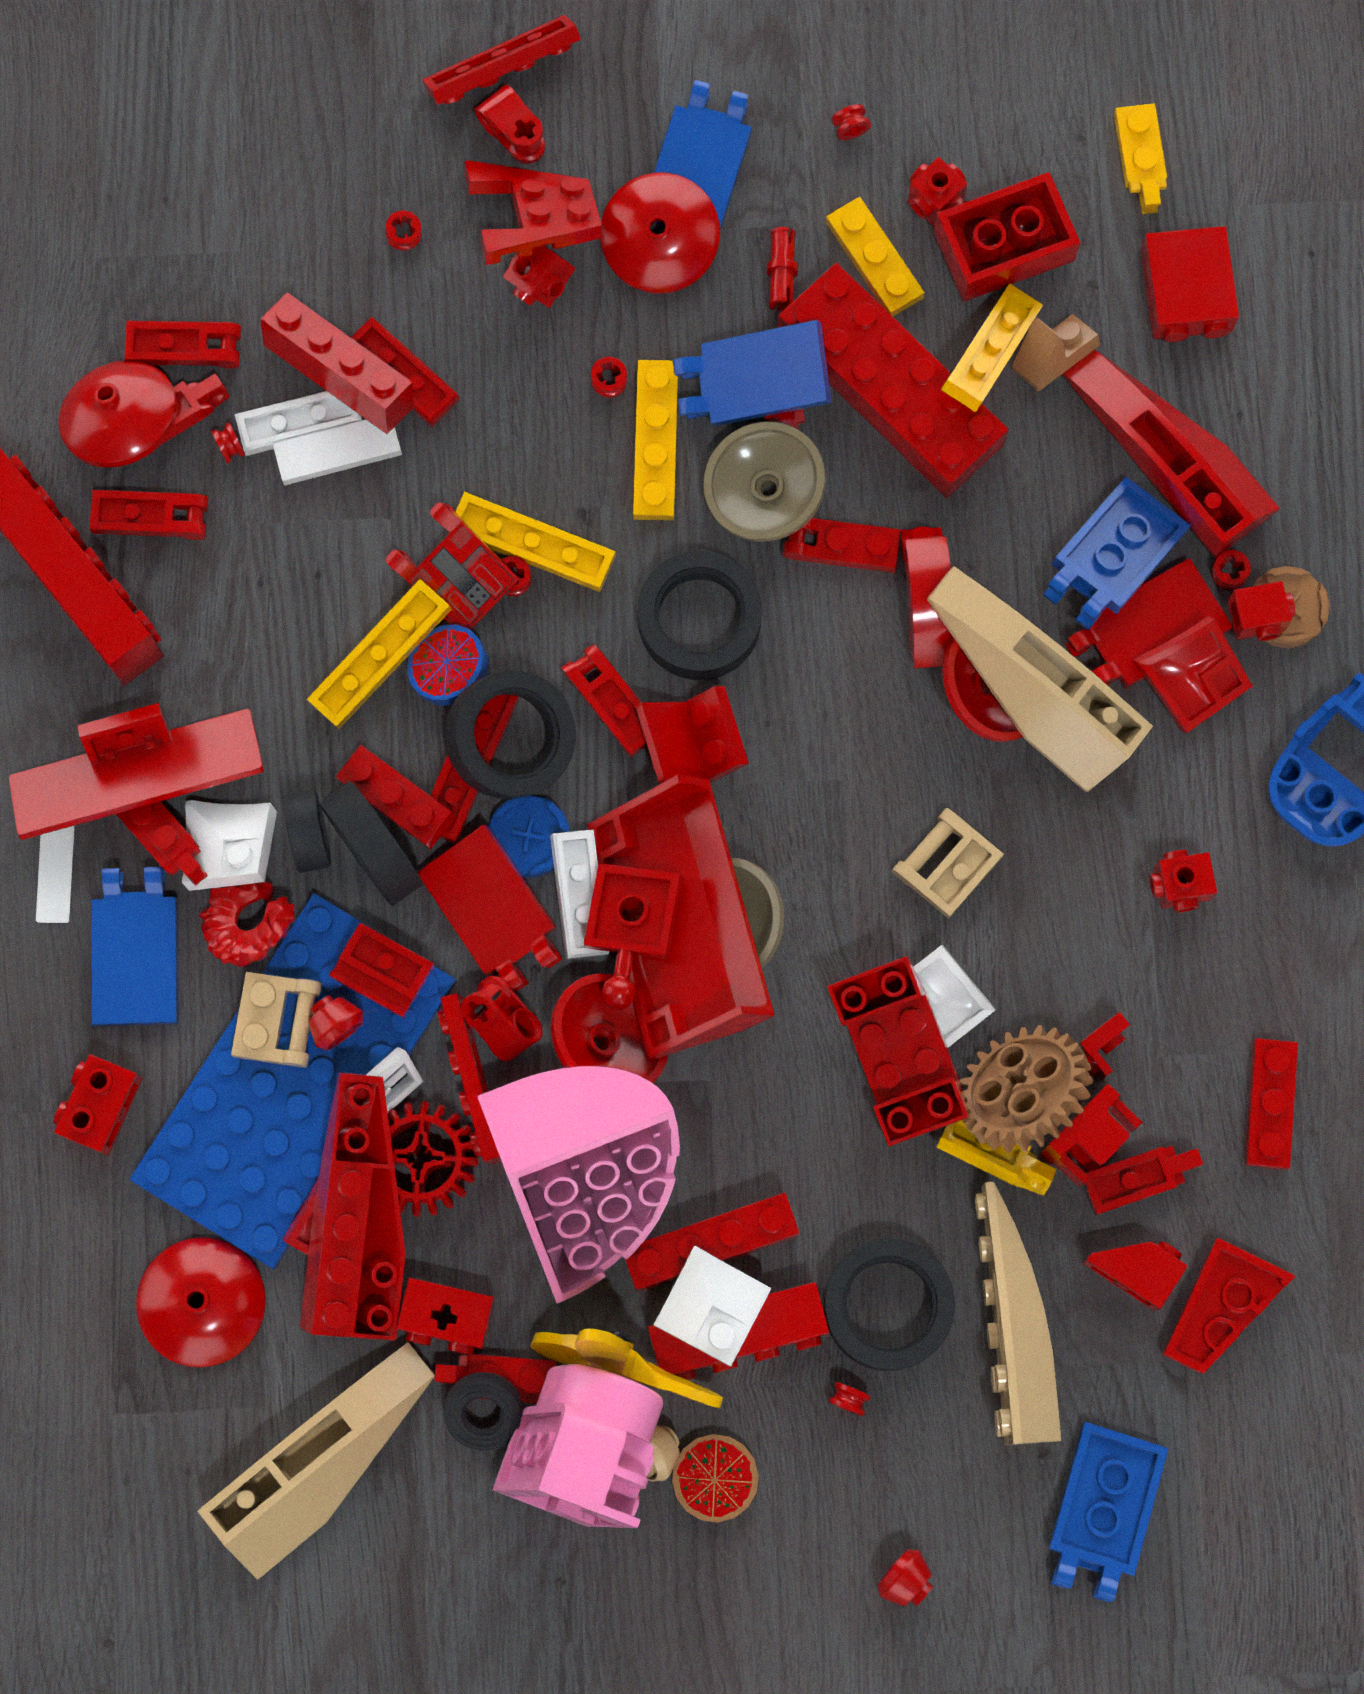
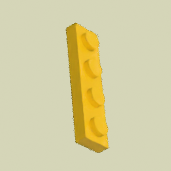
[941,283,1043,412]
[633,360,678,521]
[449,492,616,592]
[307,579,452,729]

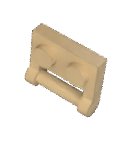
[892,808,1004,919]
[231,972,322,1068]

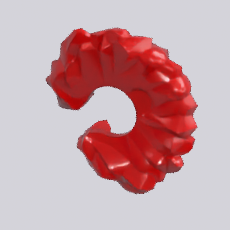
[199,881,295,967]

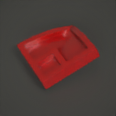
[1133,616,1253,733]

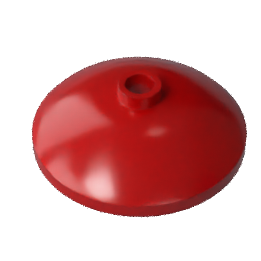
[600,172,720,294]
[58,360,178,468]
[942,638,1023,742]
[551,973,668,1083]
[136,1237,266,1368]

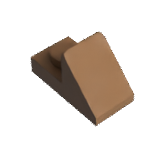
[1012,314,1101,392]

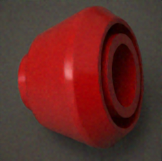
[308,995,364,1051]
[877,1549,934,1607]

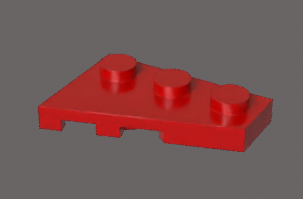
[1162,1237,1296,1374]

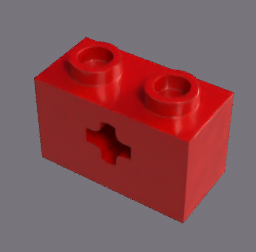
[397,1278,496,1356]

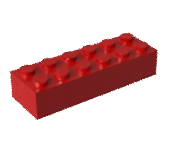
[777,262,1009,499]
[0,448,164,686]

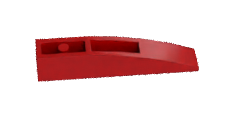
[300,1073,406,1341]

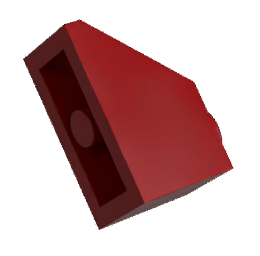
[1082,1241,1188,1312]

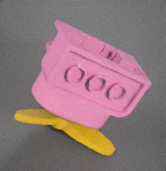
[492,1329,724,1528]

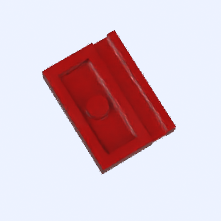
[329,923,435,1019]

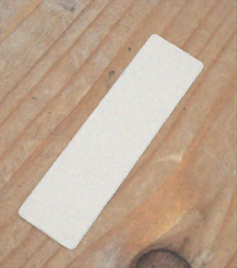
[36,826,74,923]

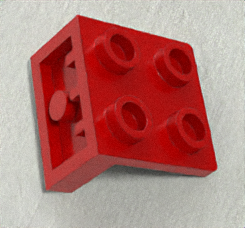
[636,686,749,783]

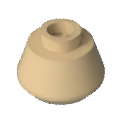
[646,1425,680,1481]

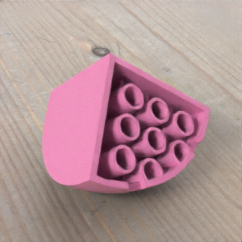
[477,1066,680,1304]

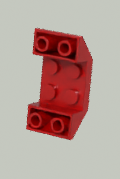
[827,956,969,1147]

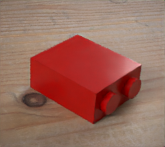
[1140,226,1239,342]

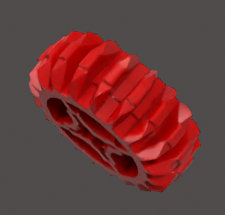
[388,1101,479,1218]

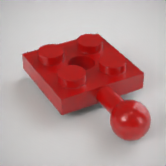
[584,863,683,1010]

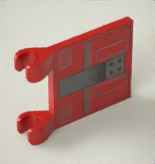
[385,502,520,630]

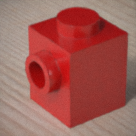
[1227,581,1295,642]

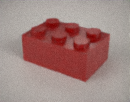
[933,172,1081,302]

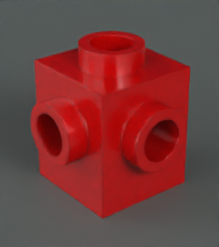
[907,156,968,227]
[503,246,576,309]
[1149,850,1218,913]

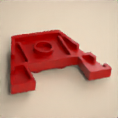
[464,161,602,265]

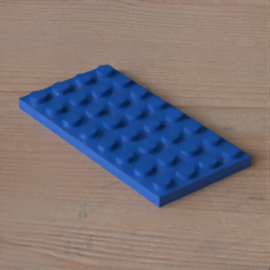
[129,893,457,1270]

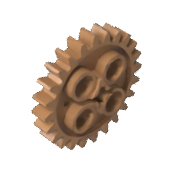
[960,1025,1093,1153]

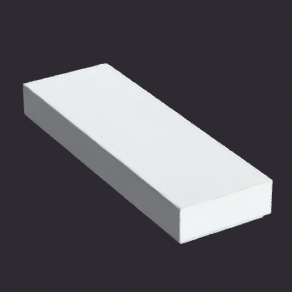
[235,391,362,456]
[273,419,402,486]
[550,830,609,960]

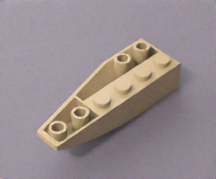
[927,566,1153,792]
[975,1182,1061,1445]

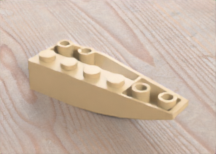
[197,1342,435,1580]

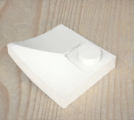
[182,800,277,891]
[914,944,996,1047]
[654,1245,771,1367]

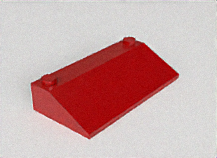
[587,775,775,1059]

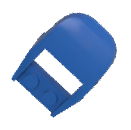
[1268,672,1364,847]

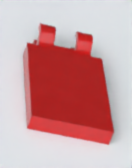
[1065,558,1233,690]
[417,824,563,993]

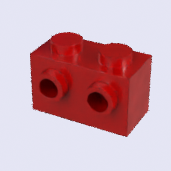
[53,1054,143,1156]

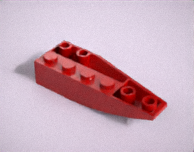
[1061,349,1280,558]

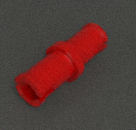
[766,227,798,312]

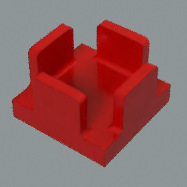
[1039,1084,1143,1187]

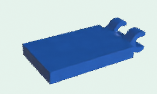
[654,80,752,231]
[673,320,832,426]
[1043,477,1191,630]
[91,867,179,1027]
[1048,1422,1169,1603]

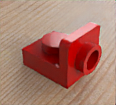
[1079,1012,1130,1081]

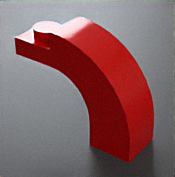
[900,526,953,668]

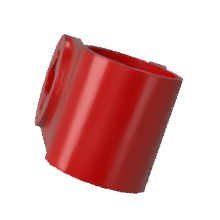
[474,85,545,164]
[461,976,543,1061]

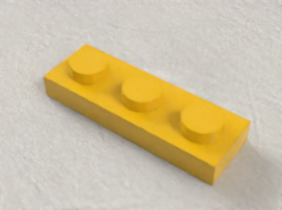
[825,197,925,316]

